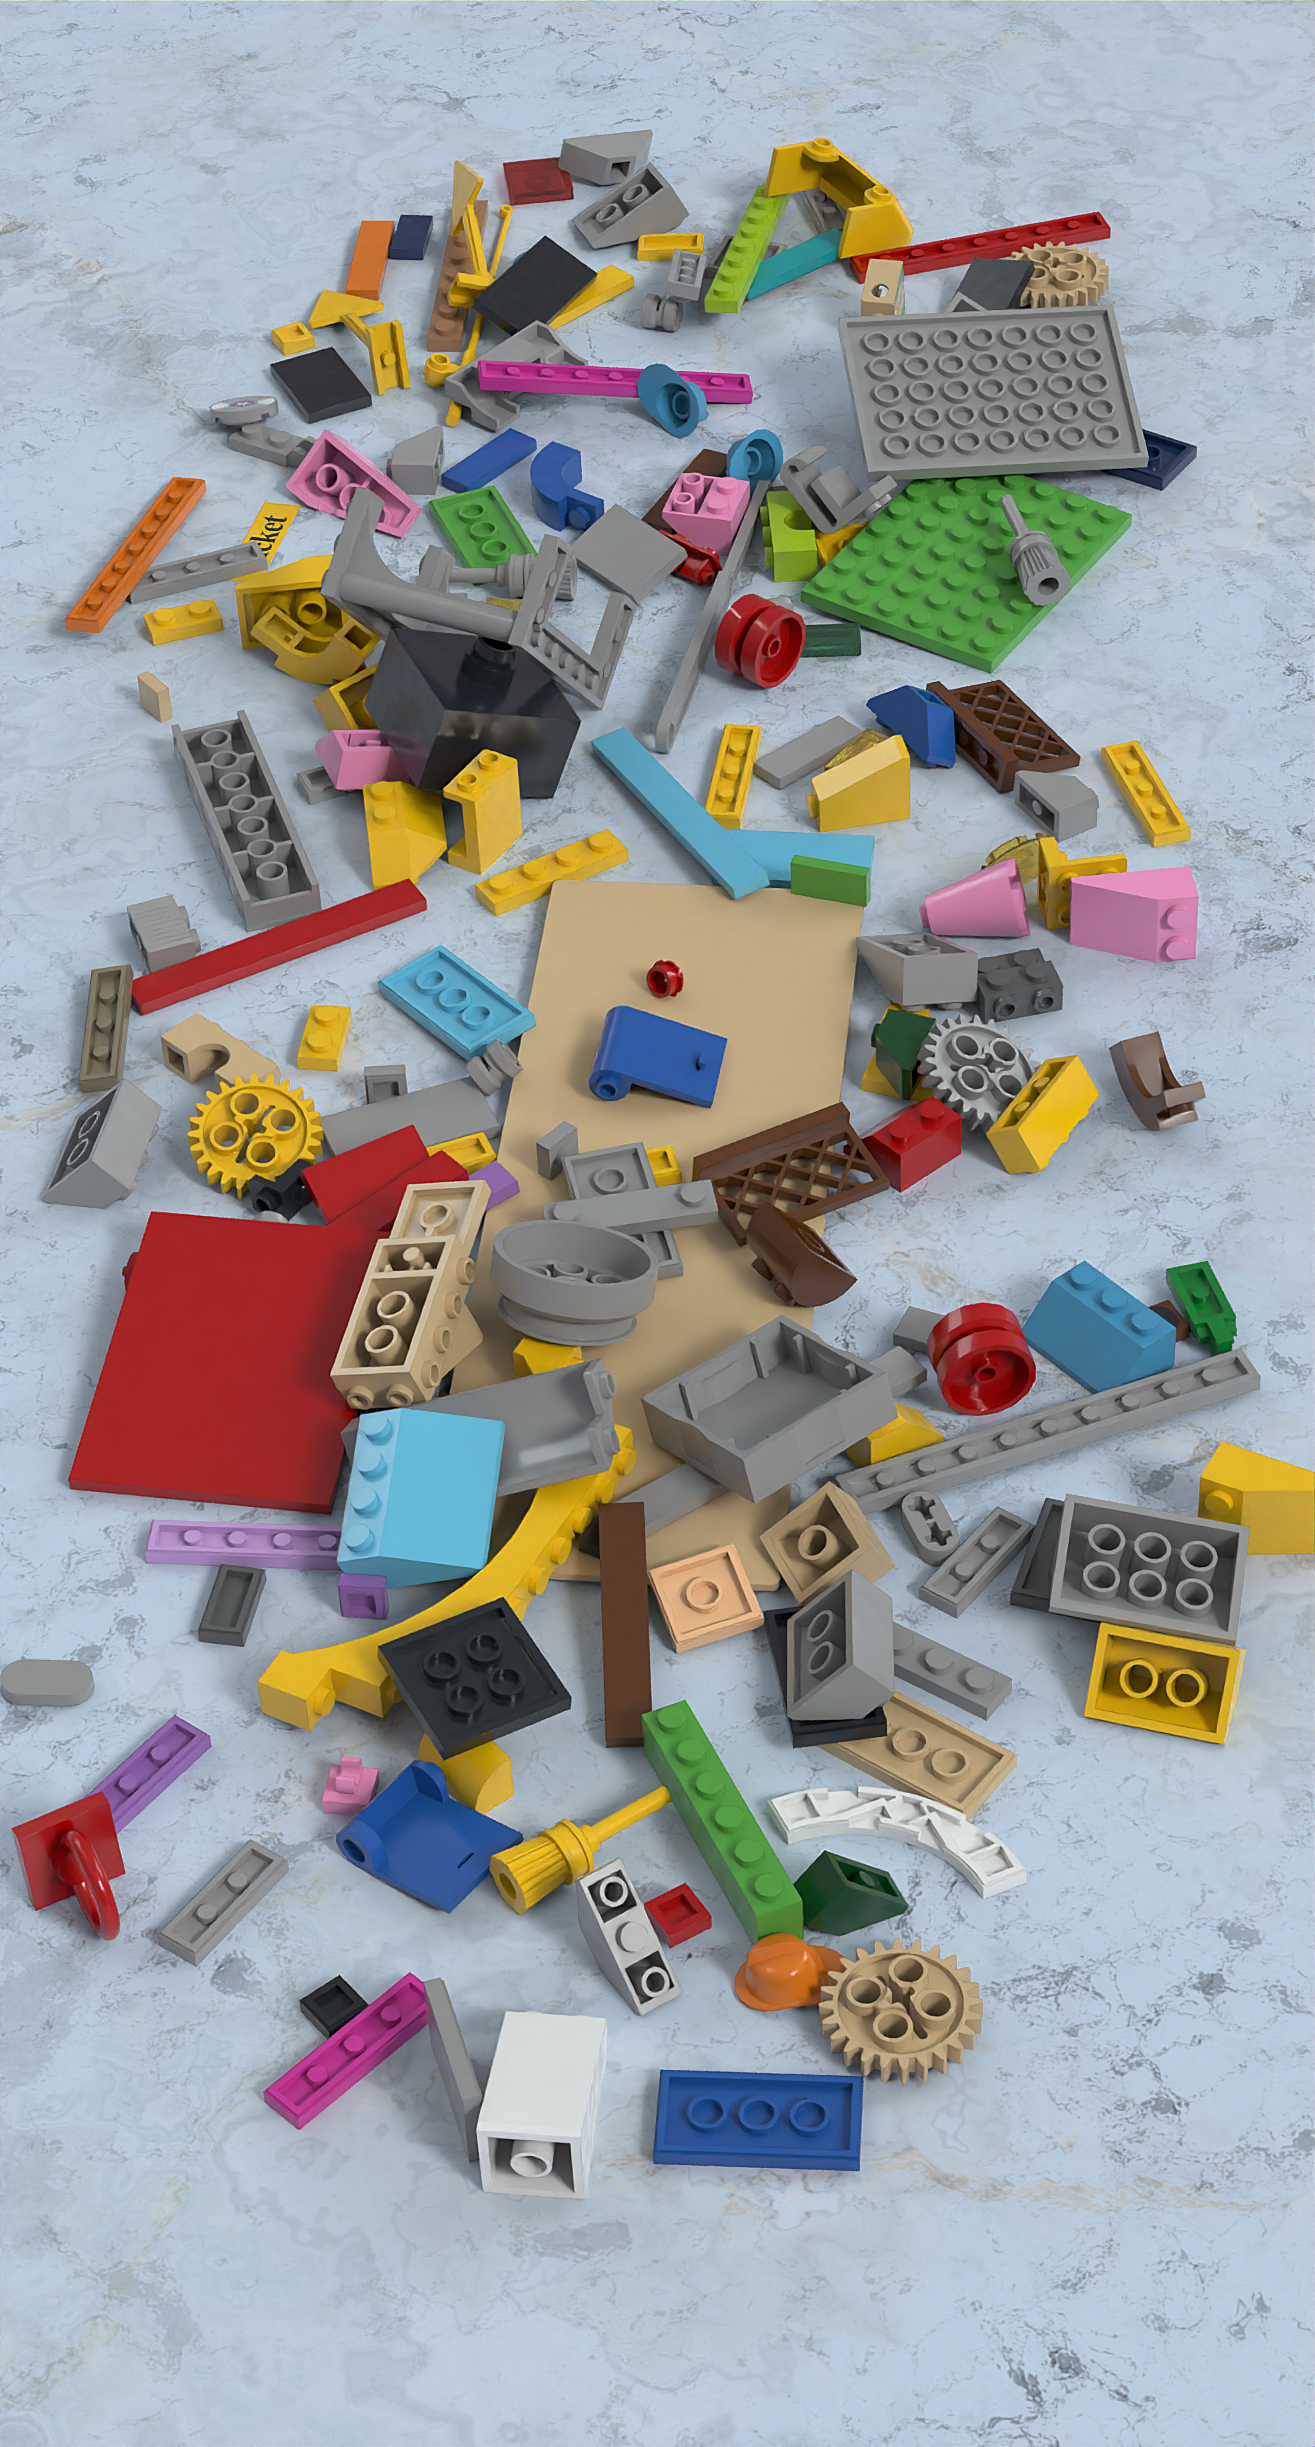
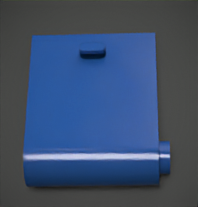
[589,1006,727,1108]
[336,1760,524,1914]

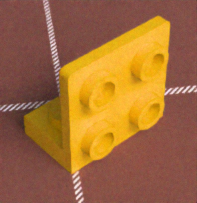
[1037,837,1127,930]

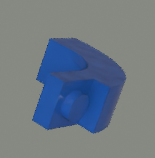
[530,441,604,532]

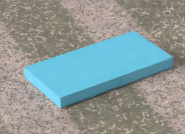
[712,829,875,889]
[377,945,536,1061]

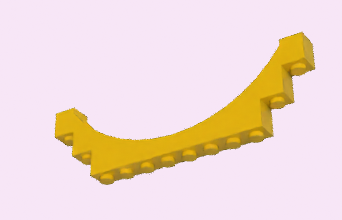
[257,1335,637,1731]

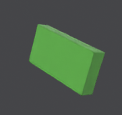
[790,855,871,907]

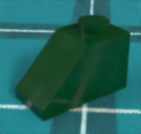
[871,1009,936,1101]
[793,1850,909,1937]

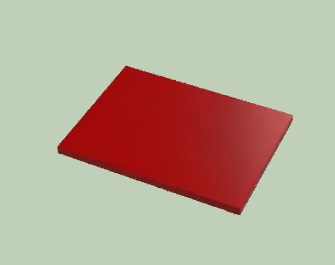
[68,1211,391,1515]

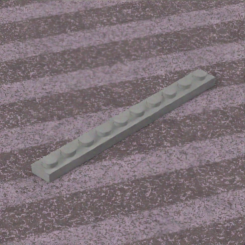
[835,1348,1261,1515]

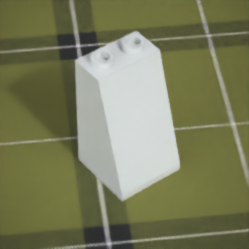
[476,2011,608,2200]

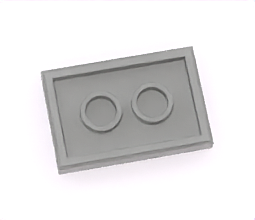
[569,504,688,604]
[423,1977,483,2162]

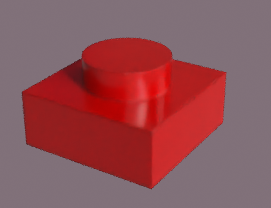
[644,1882,712,1948]

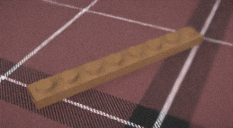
[427,199,489,352]

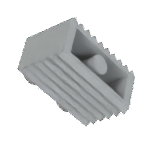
[127,895,201,973]

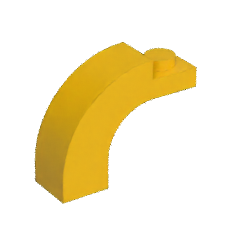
[250,605,381,684]

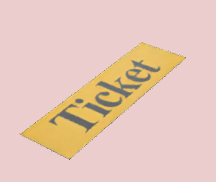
[228,502,301,582]

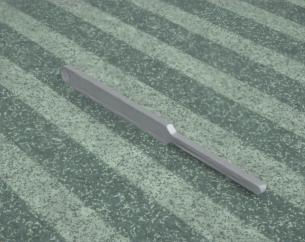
[655,480,771,753]

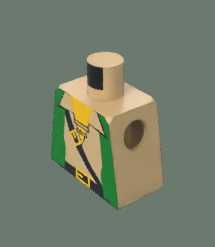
[861,259,905,317]

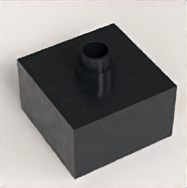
[364,628,582,798]

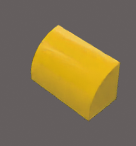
[418,1732,514,1815]

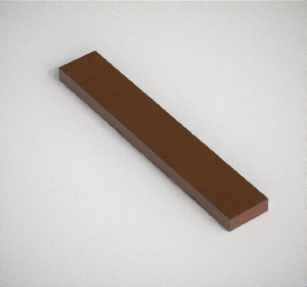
[598,1502,652,1748]

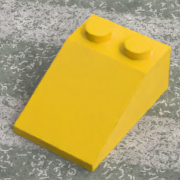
[235,554,349,650]
[1198,1441,1315,1555]

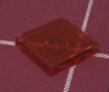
[502,157,574,206]

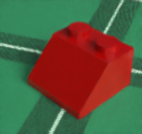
[843,1096,961,1193]

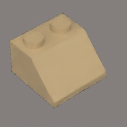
[759,1481,895,1606]

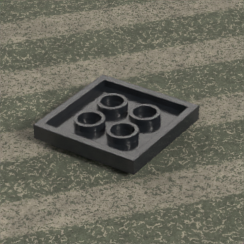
[377,1597,572,1760]

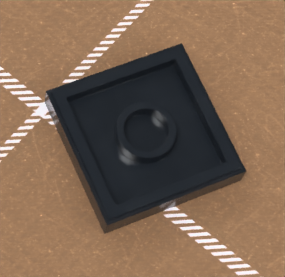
[951,258,1035,311]

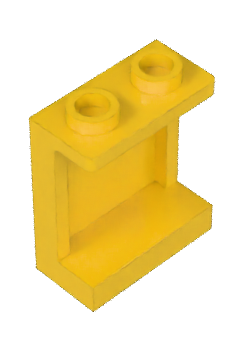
[443,749,523,875]

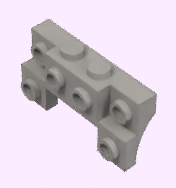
[444,320,588,432]

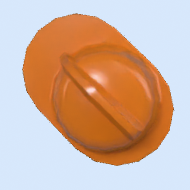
[734,1933,845,2012]

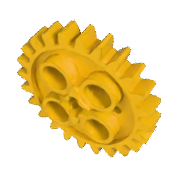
[187,1073,324,1199]

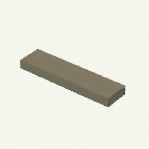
[78,964,134,1093]

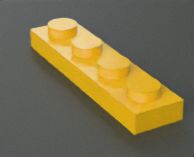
[475,829,629,917]

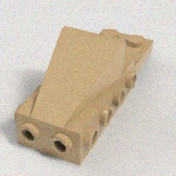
[330,1180,491,1410]

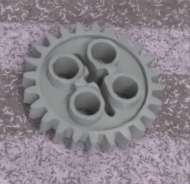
[917,1014,1042,1134]

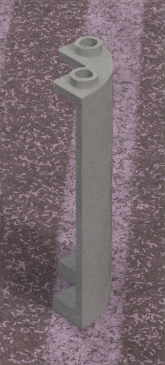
[340,1358,620,1501]

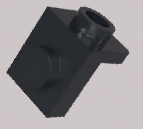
[249,1158,313,1222]

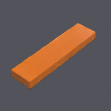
[345,221,395,301]

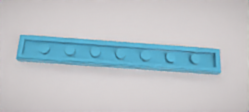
[591,727,770,900]

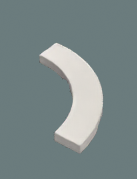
[767,1786,1027,1899]

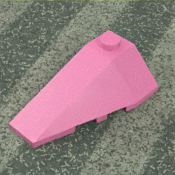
[285,430,423,538]

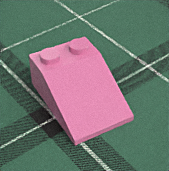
[1069,866,1199,962]

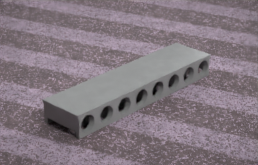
[171,710,322,933]

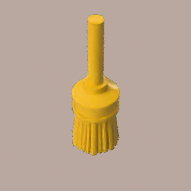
[489,1786,672,1915]

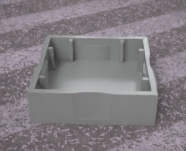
[641,1315,898,1504]

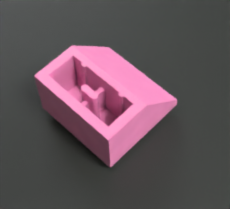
[662,473,750,556]
[315,730,410,792]

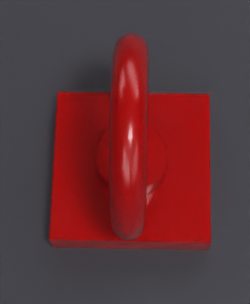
[11,1791,126,1941]

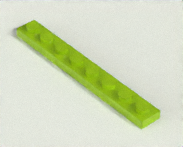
[704,183,790,314]

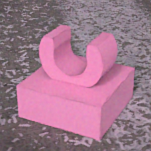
[322,1756,380,1816]

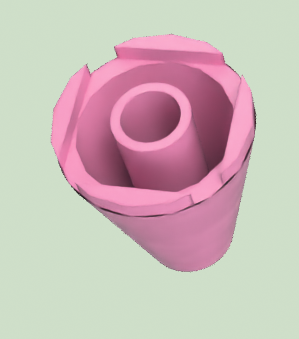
[919,857,1031,937]

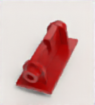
[659,529,723,586]

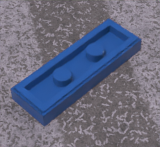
[441,428,537,493]

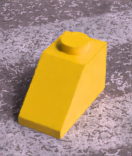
[846,1402,945,1468]

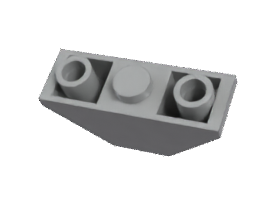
[558,129,653,185]
[575,1858,683,2016]

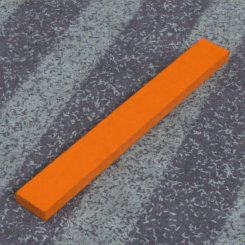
[64,477,207,633]

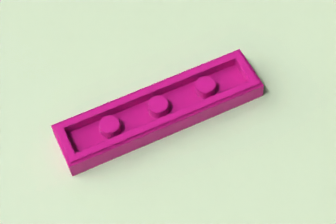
[263,1972,428,2130]

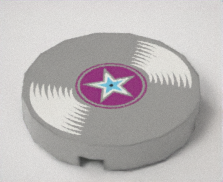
[209,396,279,425]

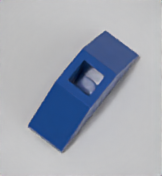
[866,685,956,768]

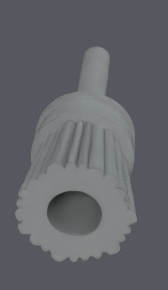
[999,494,1071,606]
[449,553,577,600]

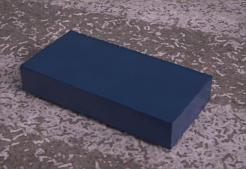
[390,215,434,260]

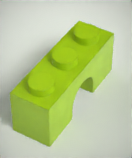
[760,490,817,583]

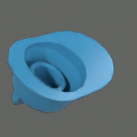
[638,363,709,438]
[726,429,783,501]

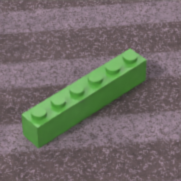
[641,1700,804,1945]

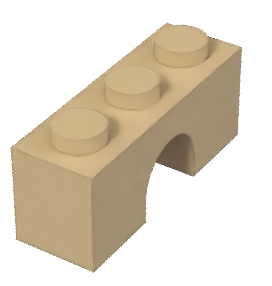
[160,1013,281,1114]

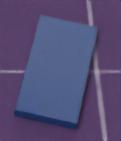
[653,2070,864,2171]

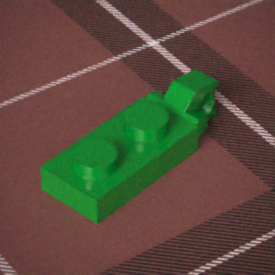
[1166,1261,1237,1357]

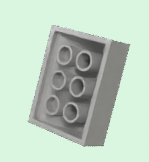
[1048,1493,1250,1646]

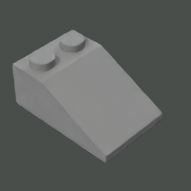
[572,162,690,249]
[856,932,978,1011]

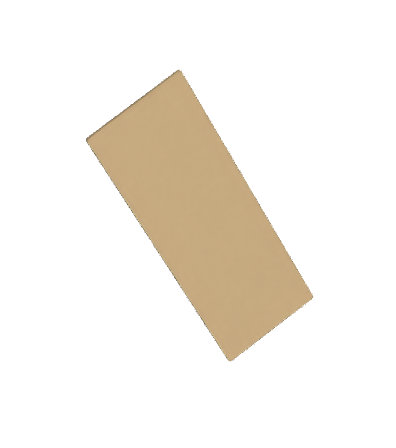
[449,880,864,1591]

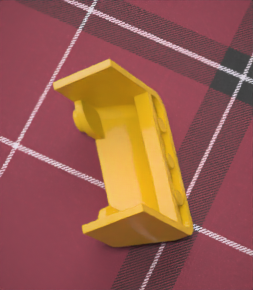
[764,138,914,259]

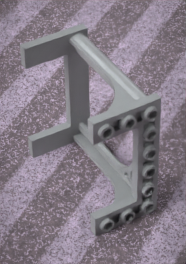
[320,487,637,710]

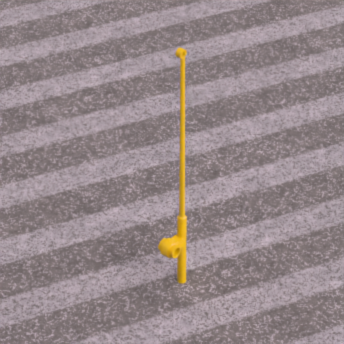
[423,205,513,427]

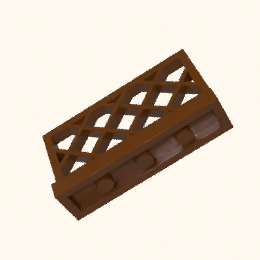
[926,680,1081,794]
[692,1102,890,1247]

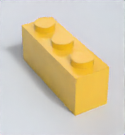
[986,1055,1100,1174]

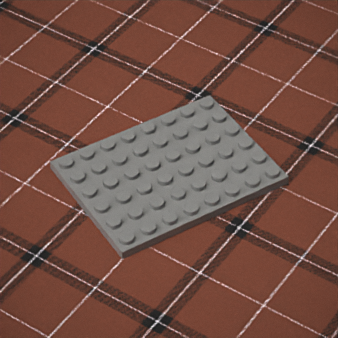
[838,305,1149,482]

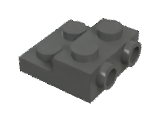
[974,948,1063,1024]

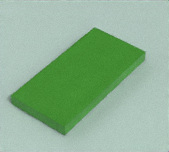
[428,485,538,586]

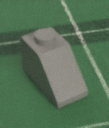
[386,426,445,495]
[1015,770,1099,843]

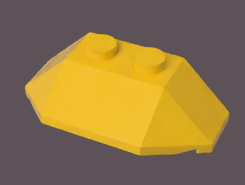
[362,781,447,891]

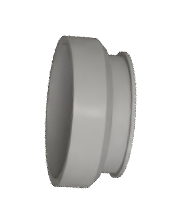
[489,1220,659,1346]

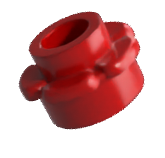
[646,960,684,998]

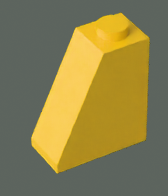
[806,735,910,833]

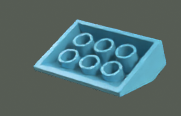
[337,1408,506,1589]

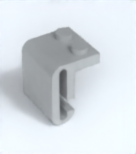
[780,444,898,534]

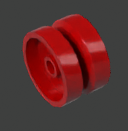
[714,593,806,689]
[927,1302,1036,1416]

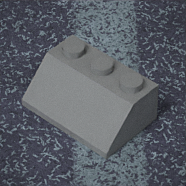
[42,1078,163,1209]
[787,1569,895,1720]

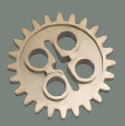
[1004,241,1109,308]
[819,1938,983,2084]

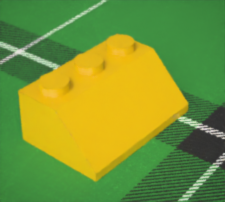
[312,662,380,732]
[1084,1622,1247,1745]

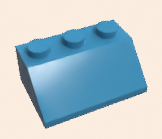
[1022,1260,1176,1394]

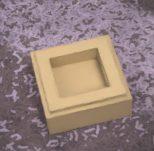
[137,671,172,723]

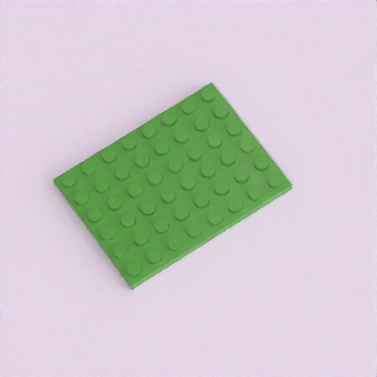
[801,474,1132,674]

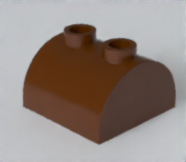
[746,1200,858,1307]

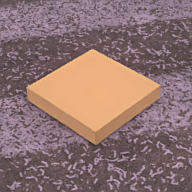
[647,1543,765,1654]

